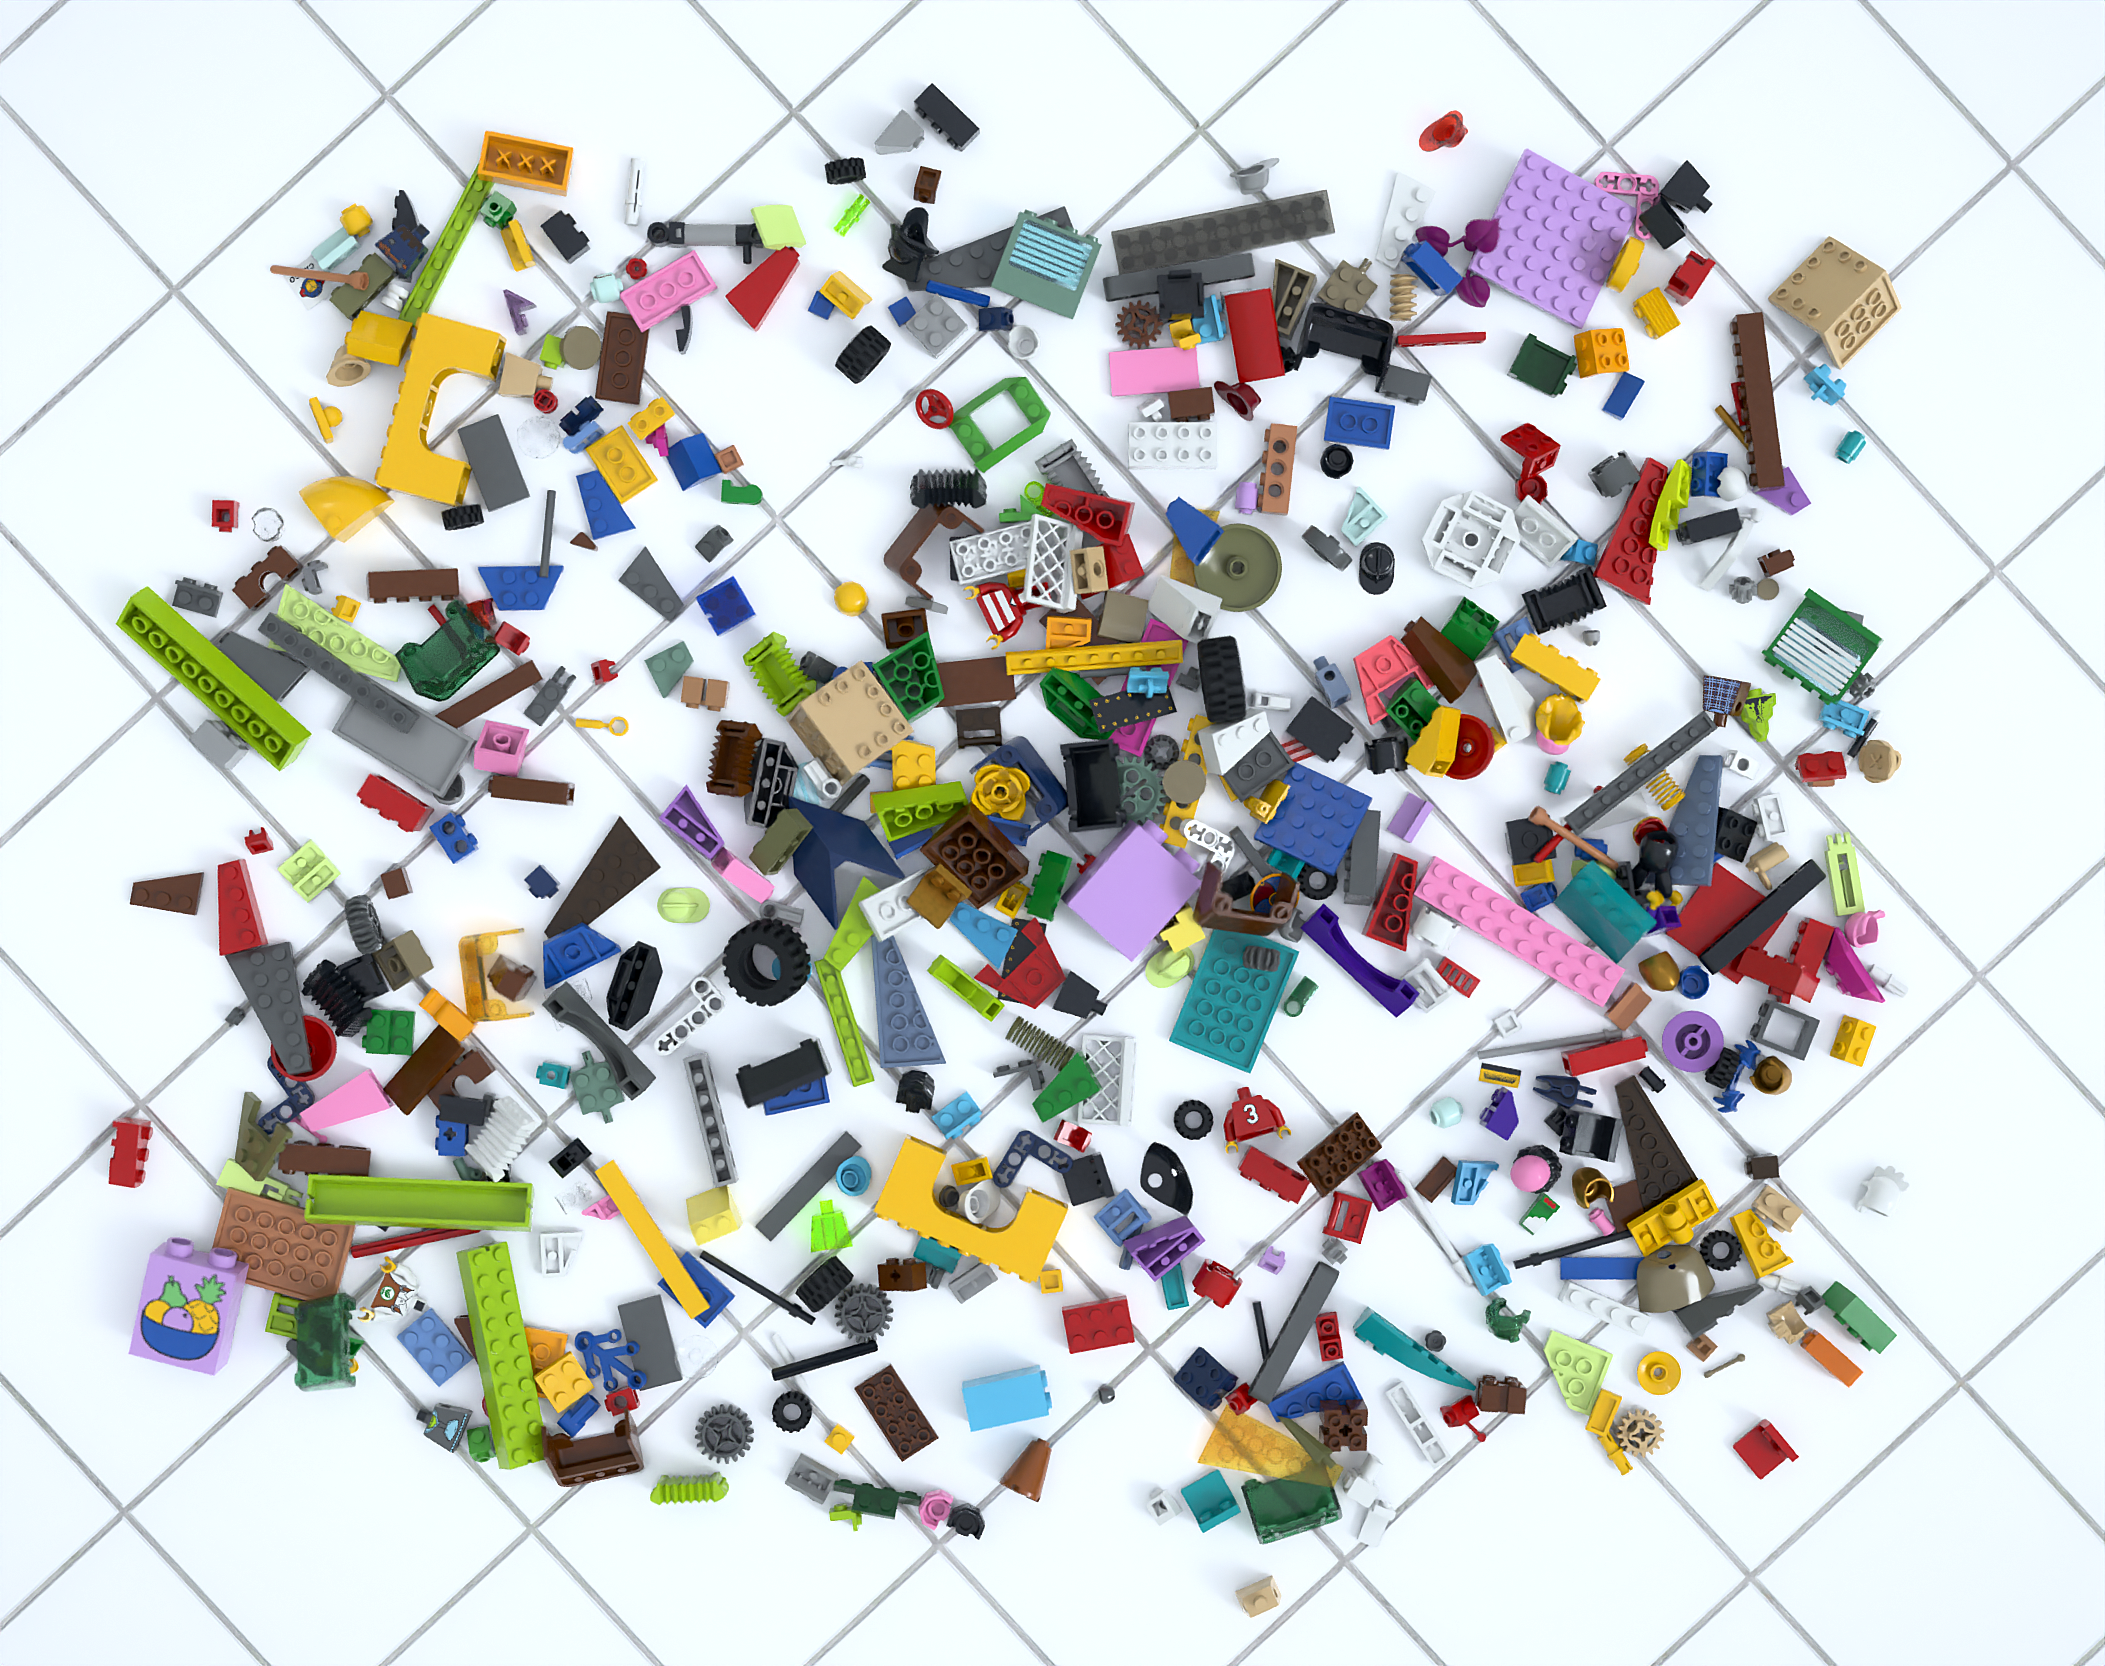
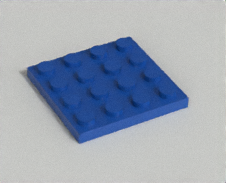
[1254,761,1373,876]

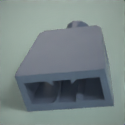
[1313,656,1351,710]

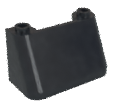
[1060,739,1127,833]

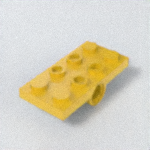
[1626,1178,1719,1257]

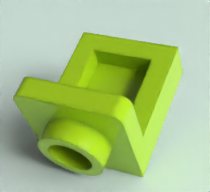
[829,1503,862,1532]

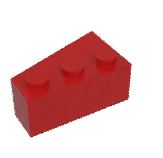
[1736,947,1821,1003]
[108,1117,153,1188]
[1237,1145,1310,1205]

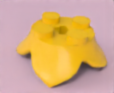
[970,764,1030,821]

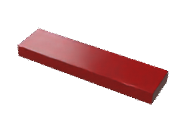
[1395,332,1486,348]

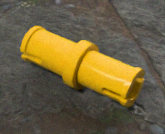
[1597,1431,1633,1476]

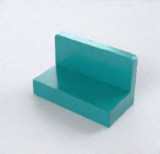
[913,1236,962,1273]

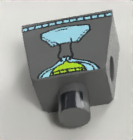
[416,1403,473,1453]

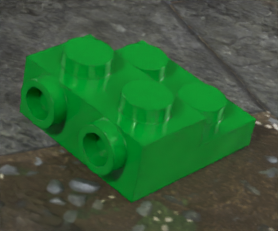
[362,1008,416,1056]

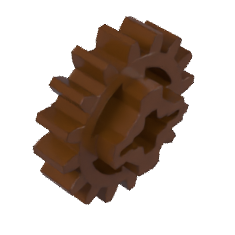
[1115,300,1163,349]

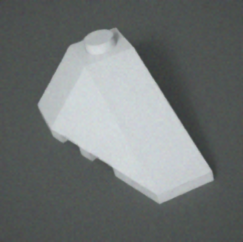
[1474,653,1538,745]

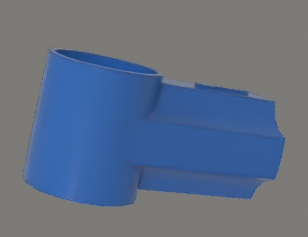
[557,1393,601,1438]

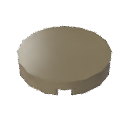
[560,326,601,370]
[1162,760,1207,804]

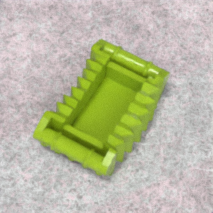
[742,631,817,717]
[650,1472,729,1506]

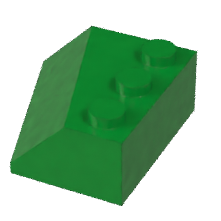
[872,631,945,724]
[1024,850,1073,922]

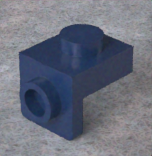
[979,307,1014,332]

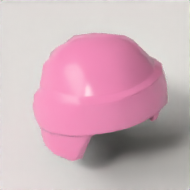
[1844,909,1886,948]

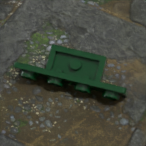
[833,1479,921,1520]

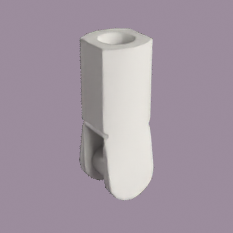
[1250,693,1291,711]

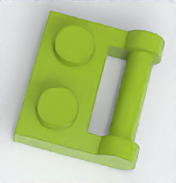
[265,1292,319,1342]

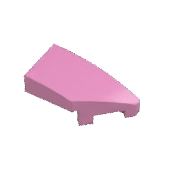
[581,1195,621,1221]

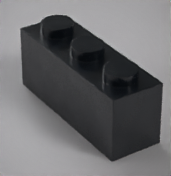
[914,83,980,152]

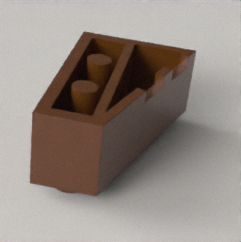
[487,954,537,1003]

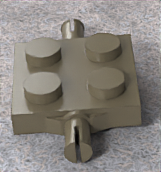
[1316,258,1378,313]

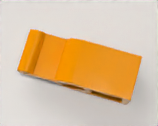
[418,988,478,1042]

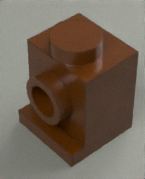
[1757,548,1795,578]

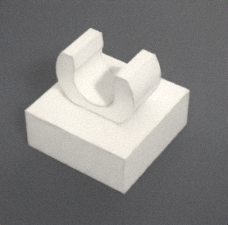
[1137,395,1164,422]

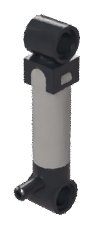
[647,222,764,264]

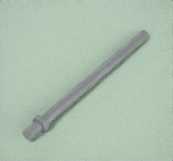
[1478,1029,1623,1060]

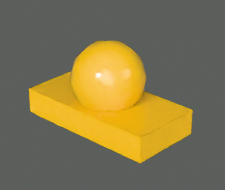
[309,396,343,444]
[1512,859,1555,887]
[1585,1388,1622,1438]

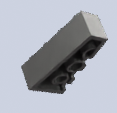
[1343,810,1381,906]

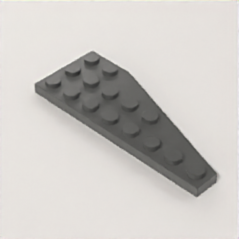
[905,206,1087,292]

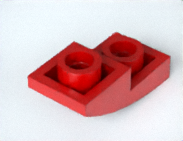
[1315,1311,1344,1362]

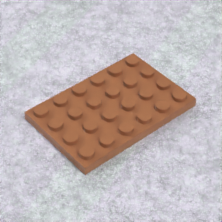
[212,1187,357,1308]

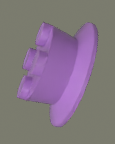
[1662,1011,1724,1072]

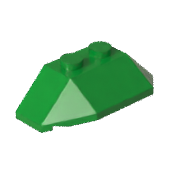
[1039,667,1116,740]

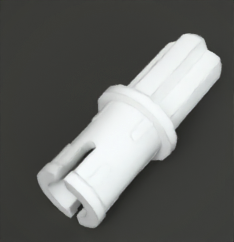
[1867,964,1909,998]
[1756,1274,1801,1296]

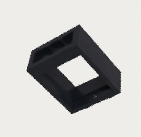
[1675,507,1743,546]

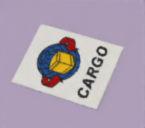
[282,256,335,311]

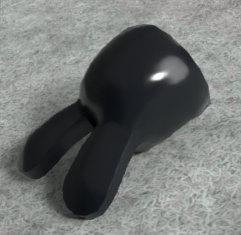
[1632,830,1679,899]

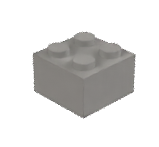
[905,293,968,359]
[188,719,249,770]

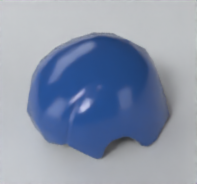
[1677,965,1710,1000]

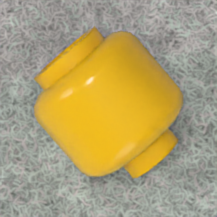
[339,203,373,238]

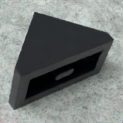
[548,1137,592,1179]

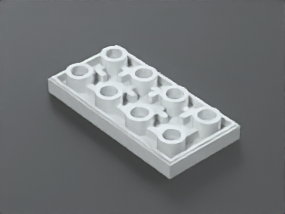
[949,521,1046,586]

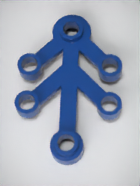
[574,1329,647,1392]

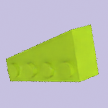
[872,781,968,842]
[823,876,881,973]

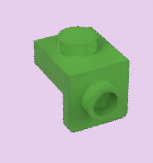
[467,1425,496,1463]

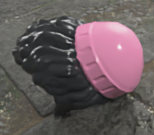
[1510,1144,1562,1194]

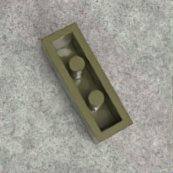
[329,252,397,322]
[748,809,813,876]

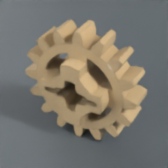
[1616,1408,1665,1458]

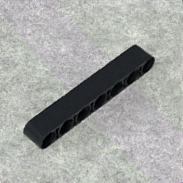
[1698,859,1827,975]

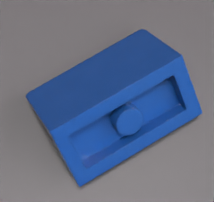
[987,816,1031,847]
[887,828,934,860]

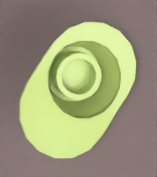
[657,888,710,923]
[1145,945,1195,988]

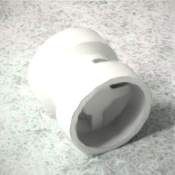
[380,282,410,312]

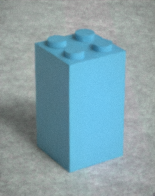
[962,1365,1052,1432]

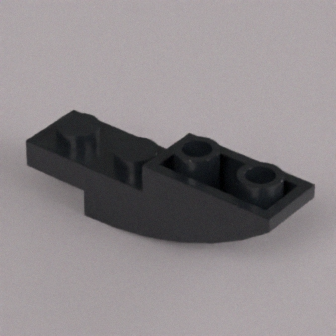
[392,189,423,283]

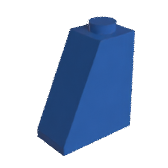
[1165,496,1224,566]

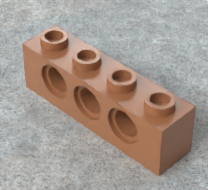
[1257,423,1298,516]

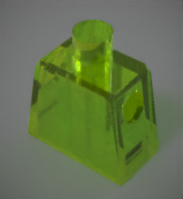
[811,1199,854,1252]

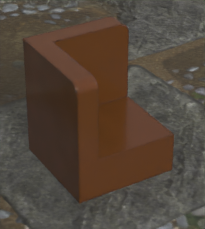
[381,868,414,900]

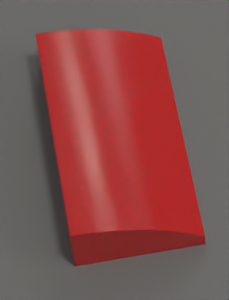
[1224,287,1285,383]

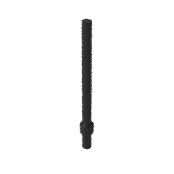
[1513,1229,1633,1269]
[699,1250,816,1326]

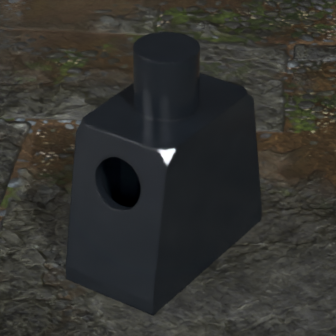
[1658,160,1713,214]
[1052,970,1108,1019]

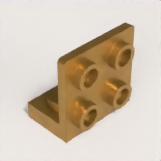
[906,863,972,929]

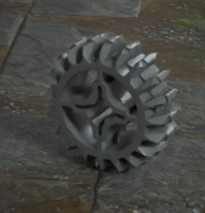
[345,895,383,954]
[834,1283,894,1343]
[695,1404,754,1464]

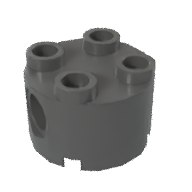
[1588,450,1640,498]

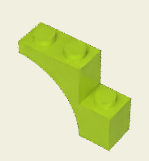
[927,954,1005,1022]

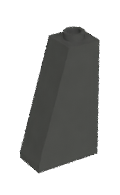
[217,632,311,702]

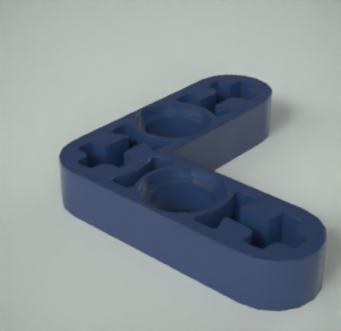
[257,1056,315,1135]
[993,1130,1074,1188]

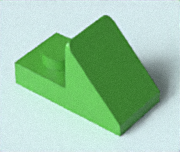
[999,494,1043,524]

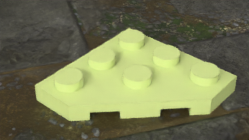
[1543,1330,1613,1416]

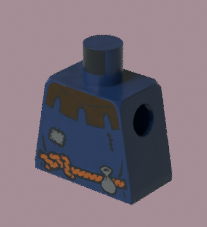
[374,223,431,278]

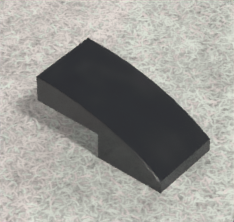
[675,305,693,355]

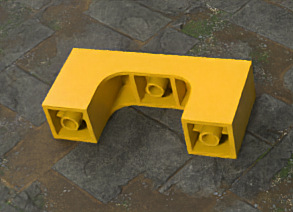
[375,312,507,508]
[874,1134,1068,1283]

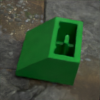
[1440,596,1500,661]
[1385,677,1441,742]

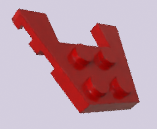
[974,917,1066,1009]

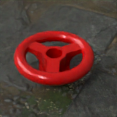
[915,389,954,430]

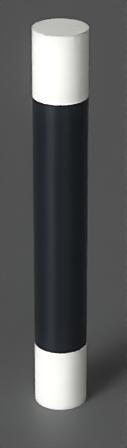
[1843,709,1885,768]

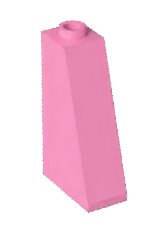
[299,1069,395,1132]

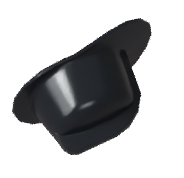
[1359,542,1395,595]

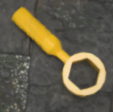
[576,717,629,736]

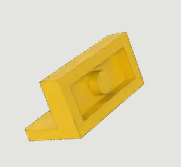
[819,271,873,320]

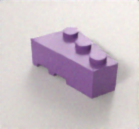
[659,784,725,863]
[1123,1216,1206,1282]

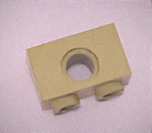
[1069,546,1108,594]

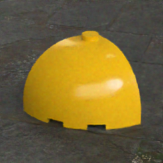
[299,476,395,543]

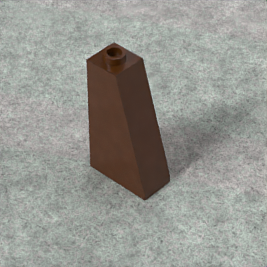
[1400,616,1477,704]
[488,775,575,806]

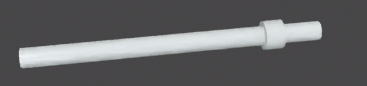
[1396,1171,1474,1285]

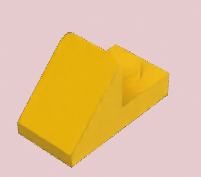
[951,1155,993,1186]

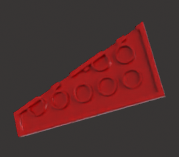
[1593,457,1668,605]

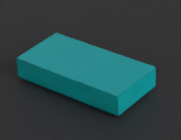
[1161,1262,1189,1311]

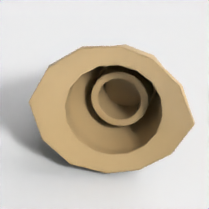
[326,344,371,387]

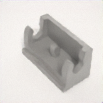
[948,1262,999,1304]

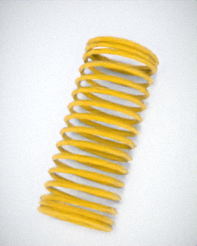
[1623,743,1686,811]

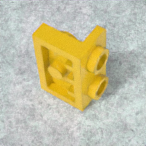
[500,219,536,272]

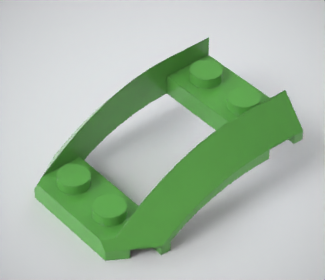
[948,377,1051,473]

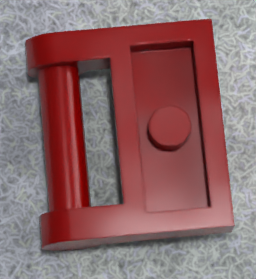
[1322,1190,1373,1244]

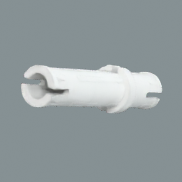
[624,158,645,226]

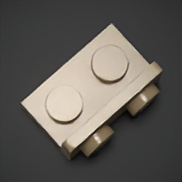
[1751,1184,1803,1234]

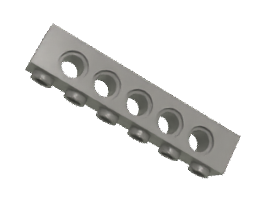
[683,1052,739,1188]

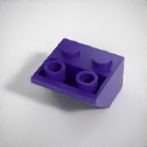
[1479,1086,1519,1141]

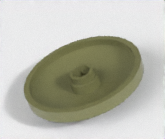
[1193,523,1282,612]

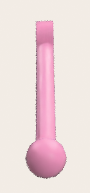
[288,1114,327,1144]

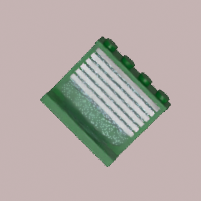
[1761,588,1885,705]

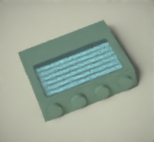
[990,209,1102,320]

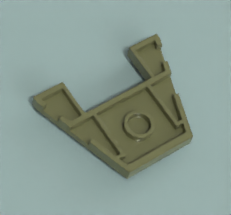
[235,1092,294,1181]

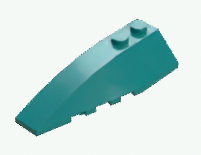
[1353,1306,1477,1391]

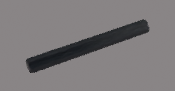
[771,1340,878,1381]

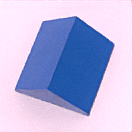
[666,433,723,492]

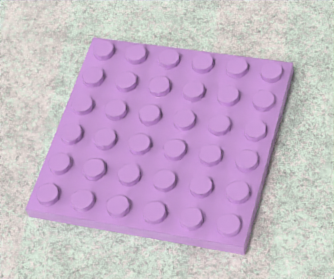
[1467,148,1637,329]

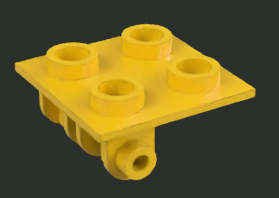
[1243,779,1290,824]

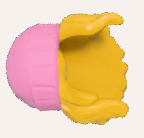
[1535,693,1585,755]

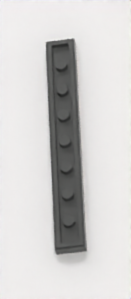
[1563,710,1718,836]

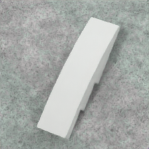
[1385,1381,1452,1470]

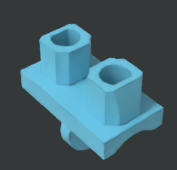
[1803,364,1847,406]
[1126,667,1169,698]

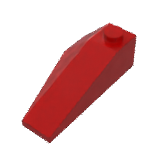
[1041,483,1135,547]

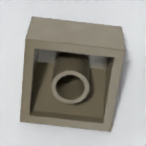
[372,930,434,992]

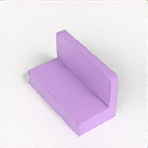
[1387,793,1434,843]

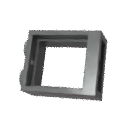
[1750,1000,1821,1061]

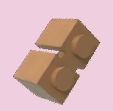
[680,676,730,712]

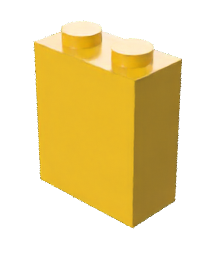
[344,310,413,367]

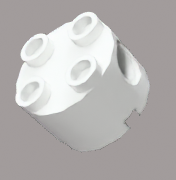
[1410,905,1461,952]

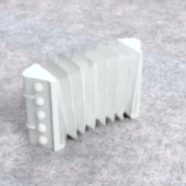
[465,1095,537,1182]

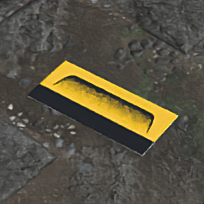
[1478,1063,1522,1089]

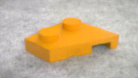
[1046,615,1092,649]

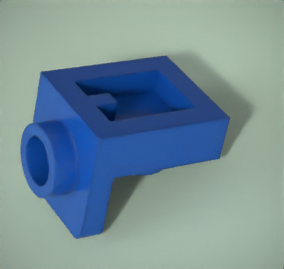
[1520,882,1558,913]

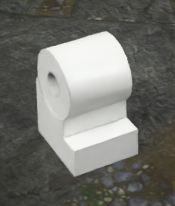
[1723,749,1761,781]

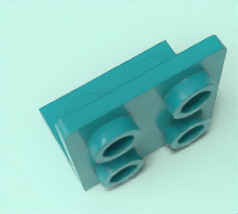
[1181,1469,1241,1534]

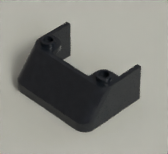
[1294,302,1394,393]
[735,1038,833,1109]

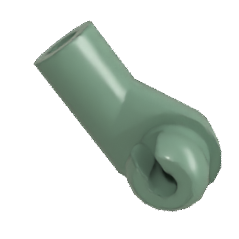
[452,1157,482,1181]

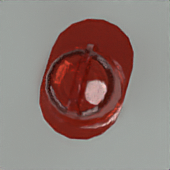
[1419,110,1469,152]

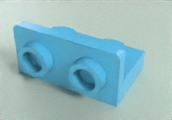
[1192,294,1227,345]
[931,1091,982,1140]

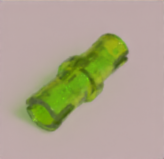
[833,194,871,237]

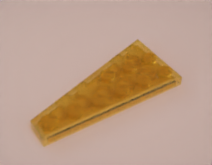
[1197,1404,1345,1488]

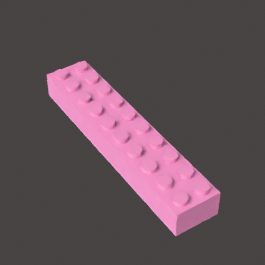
[1413,856,1625,1007]

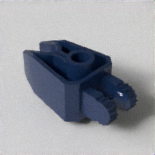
[1532,1075,1597,1109]

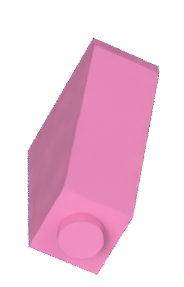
[710,847,775,904]

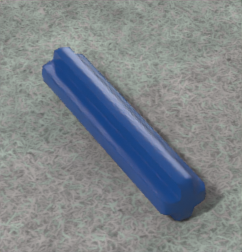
[926,280,990,308]

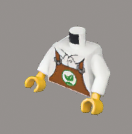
[357,1256,427,1323]

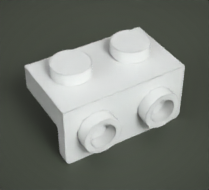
[1751,792,1790,841]

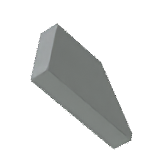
[905,596,949,615]

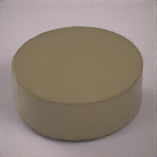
[1757,578,1779,601]

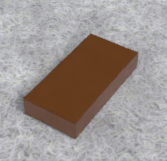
[1414,1156,1457,1203]

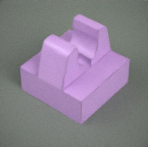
[1257,1246,1286,1275]

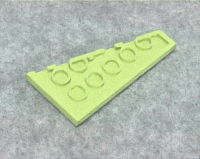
[268,584,403,682]

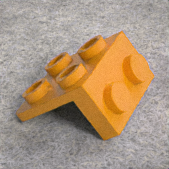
[1573,328,1630,379]

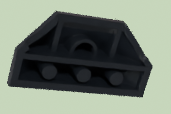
[744,738,799,829]
[606,941,663,1031]

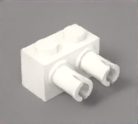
[1341,1453,1383,1509]

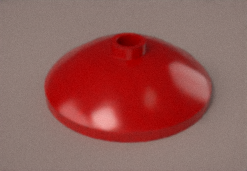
[1445,714,1495,780]
[270,1015,337,1082]

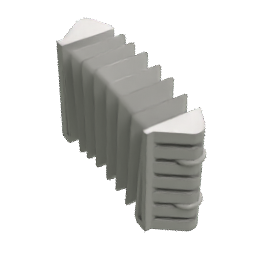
[1035,438,1109,496]

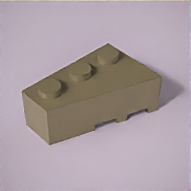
[1272,258,1317,341]

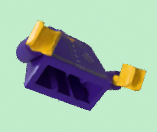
[1643,890,1683,938]

